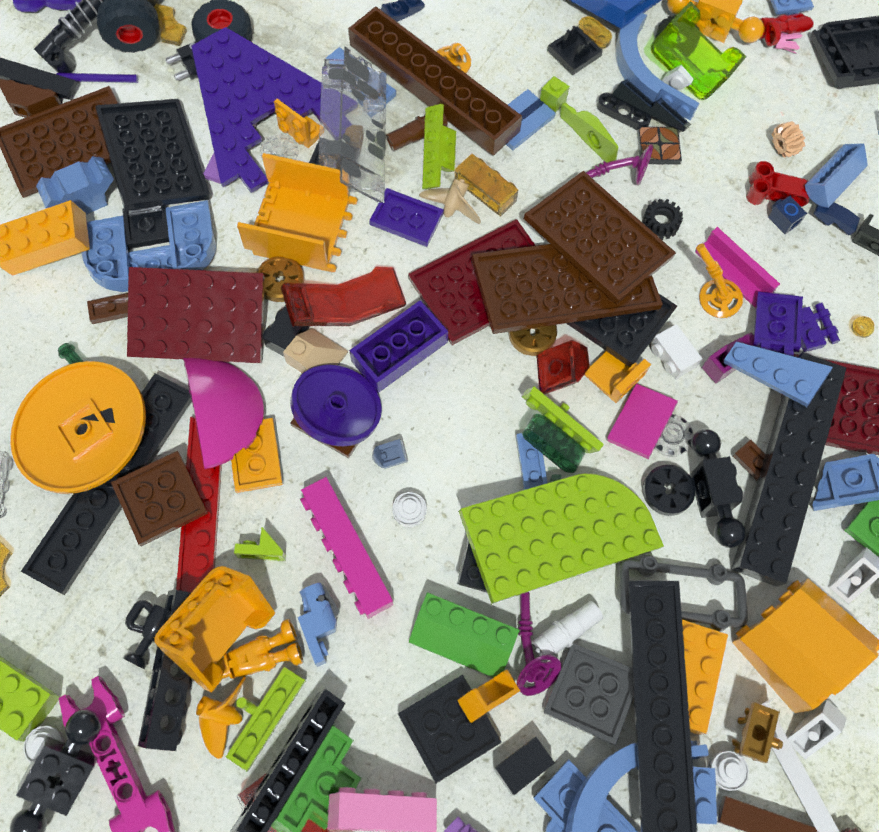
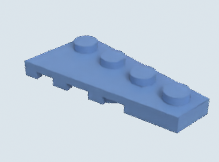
[724,342,832,407]

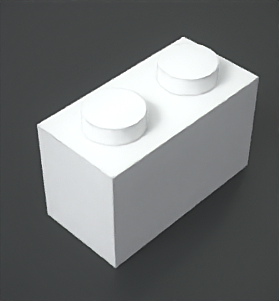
[650,324,702,380]

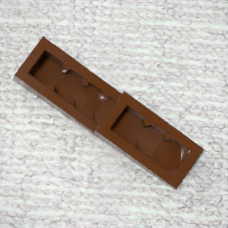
[717,796,817,832]

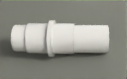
[531,601,603,660]

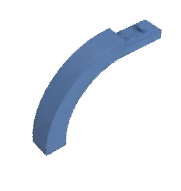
[615,13,700,121]
[565,741,709,832]

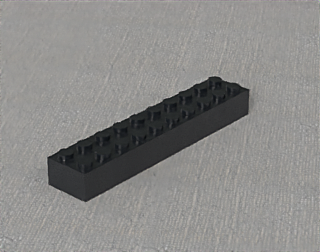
[731,352,847,587]

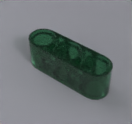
[522,414,585,473]

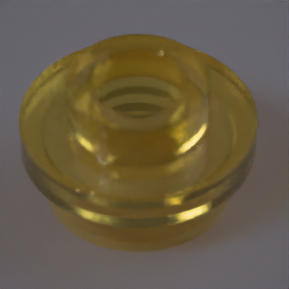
[851,316,875,338]

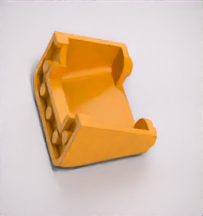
[154,566,275,693]

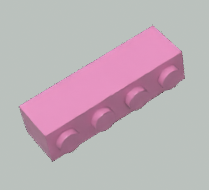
[327,787,437,832]

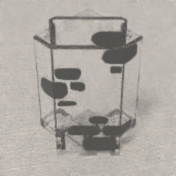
[319,46,387,203]

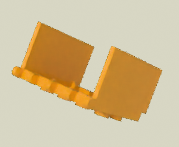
[237,153,358,272]

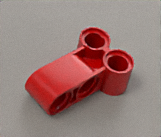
[746,161,809,207]

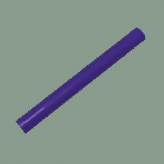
[56,73,138,83]

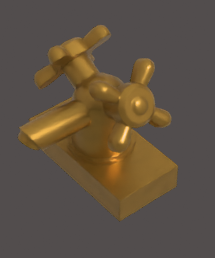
[732,702,783,763]

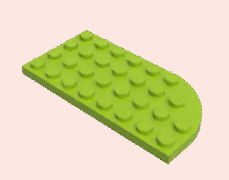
[458,474,664,604]

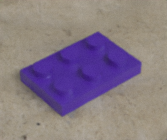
[369,188,444,247]

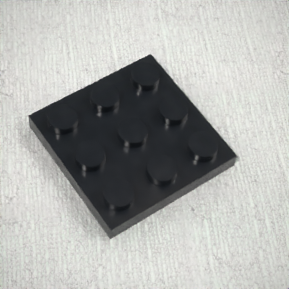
[398,674,502,784]

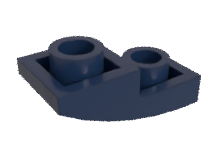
[381,0,425,22]
[813,202,860,235]

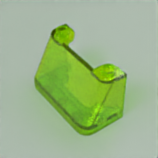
[651,1,747,100]

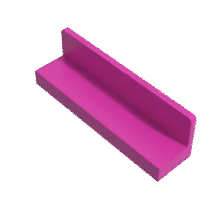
[695,227,780,308]

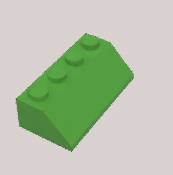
[408,592,519,678]

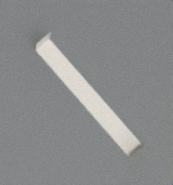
[761,697,840,832]

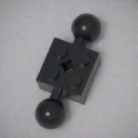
[690,429,746,548]
[10,710,101,832]

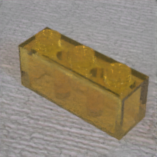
[455,154,519,217]

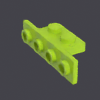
[422,104,456,190]

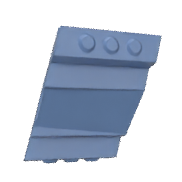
[36,156,114,214]

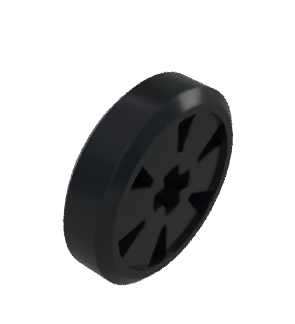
[643,465,696,516]

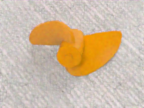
[196,676,246,759]

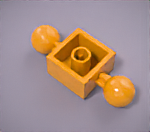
[667,0,764,43]

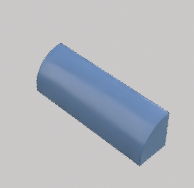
[805,143,868,208]

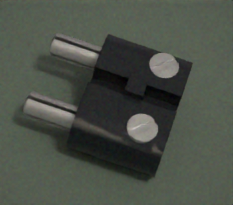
[165,41,198,81]

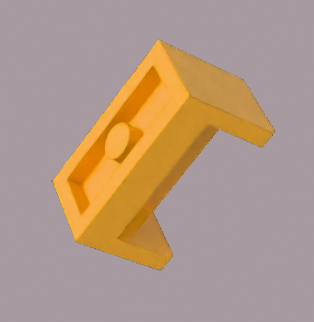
[457,670,520,723]

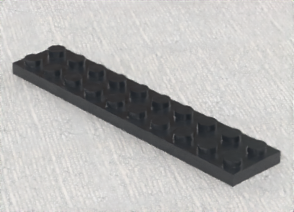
[21,373,192,596]
[628,581,698,832]

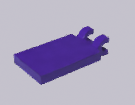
[753,292,803,357]

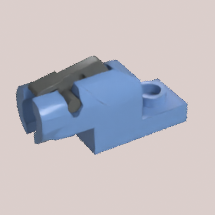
[297,583,340,667]

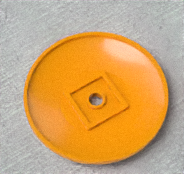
[11,361,146,494]

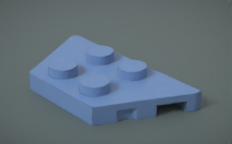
[812,454,879,511]

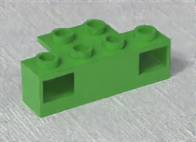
[271,726,362,832]

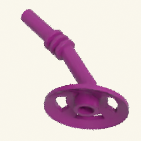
[586,144,653,185]
[517,592,561,696]

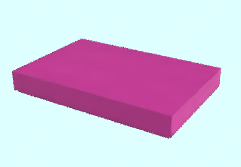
[607,384,678,459]

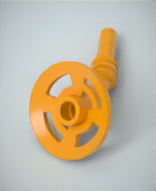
[436,43,471,73]
[696,243,743,318]

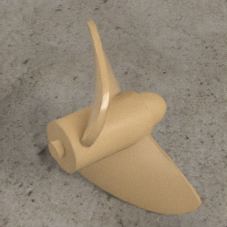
[419,178,481,224]

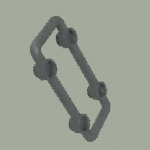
[619,555,748,632]

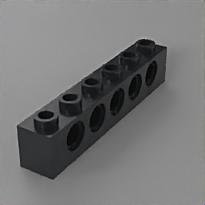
[138,590,192,751]
[230,689,346,832]

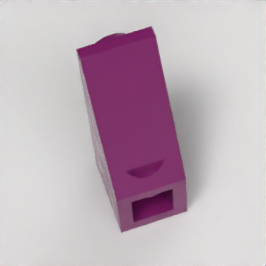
[702,332,754,384]

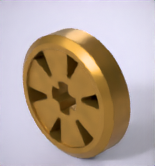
[256,256,304,302]
[509,325,557,356]

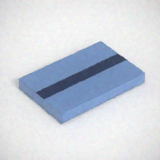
[506,89,556,151]

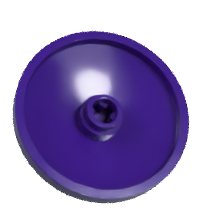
[290,365,382,446]

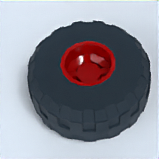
[97,0,160,53]
[191,0,253,42]

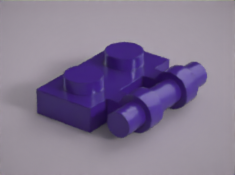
[801,302,840,352]

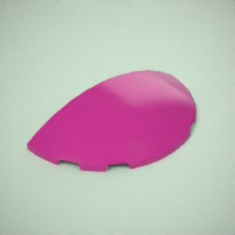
[183,358,264,469]

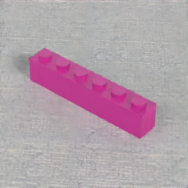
[300,477,393,619]

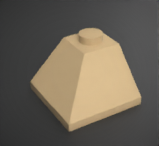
[283,328,348,374]

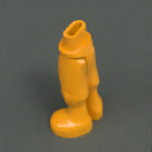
[216,619,303,679]

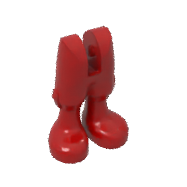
[759,13,814,46]

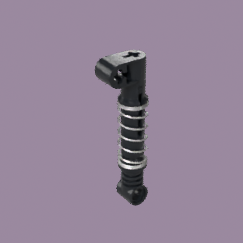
[34,0,104,73]

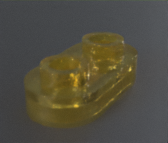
[578,16,612,49]

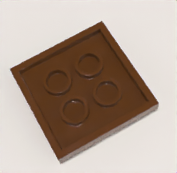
[111,451,208,547]

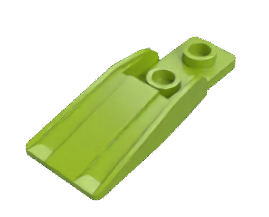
[560,102,618,163]

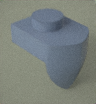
[372,439,408,469]

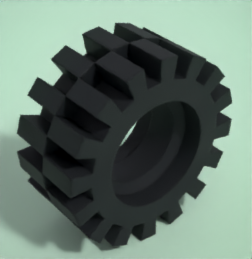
[642,199,683,240]

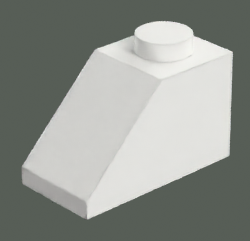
[829,547,879,604]
[787,699,847,759]

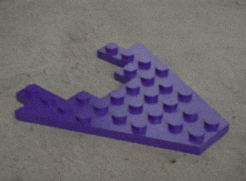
[191,27,356,193]

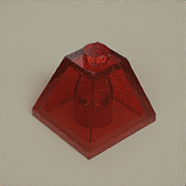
[537,340,590,395]

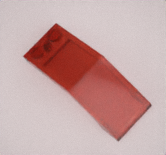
[281,267,406,326]

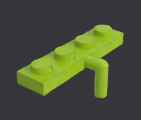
[521,386,604,453]
[226,667,306,772]

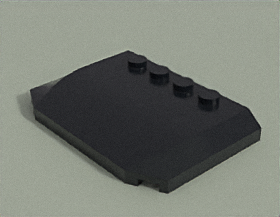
[810,16,879,88]

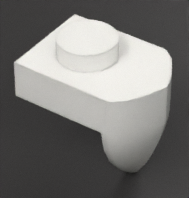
[663,65,694,91]

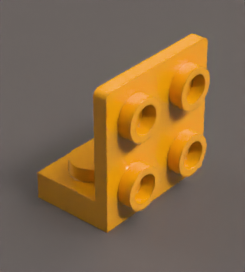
[274,99,325,149]
[584,351,651,403]

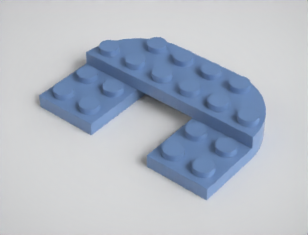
[82,200,216,292]

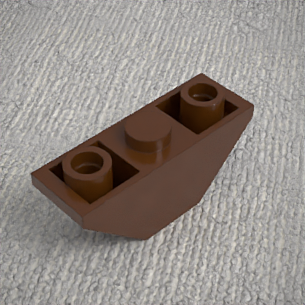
[0,79,61,118]

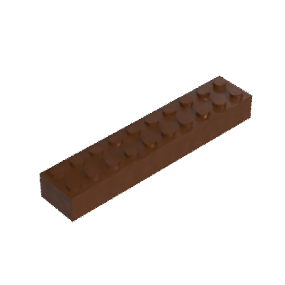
[348,6,522,156]

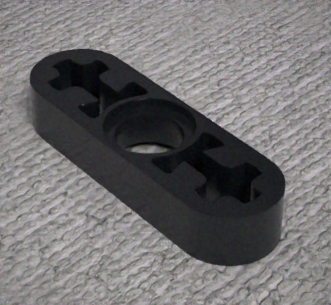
[597,93,651,130]

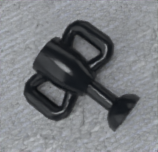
[123,600,164,670]

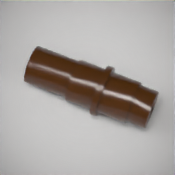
[386,112,448,152]

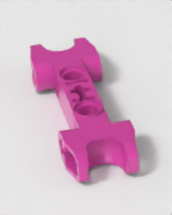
[59,676,175,832]

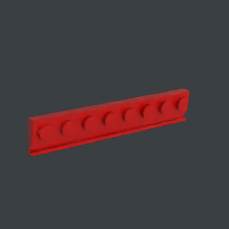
[176,417,222,592]

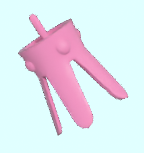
[774,33,802,54]

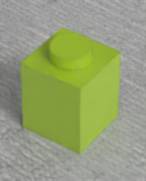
[540,76,570,113]

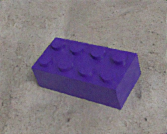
[349,300,448,393]

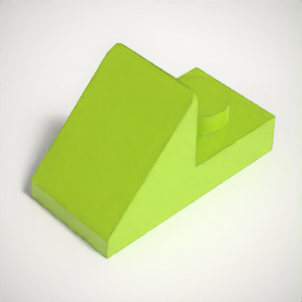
[234,527,286,561]

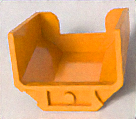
[732,578,879,713]

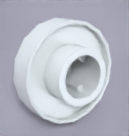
[392,492,427,528]
[23,726,65,763]
[709,751,749,791]

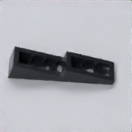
[0,57,78,99]
[611,79,691,132]

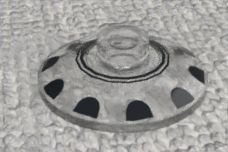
[655,414,694,457]

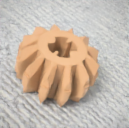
[772,121,805,158]

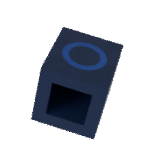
[768,196,807,234]

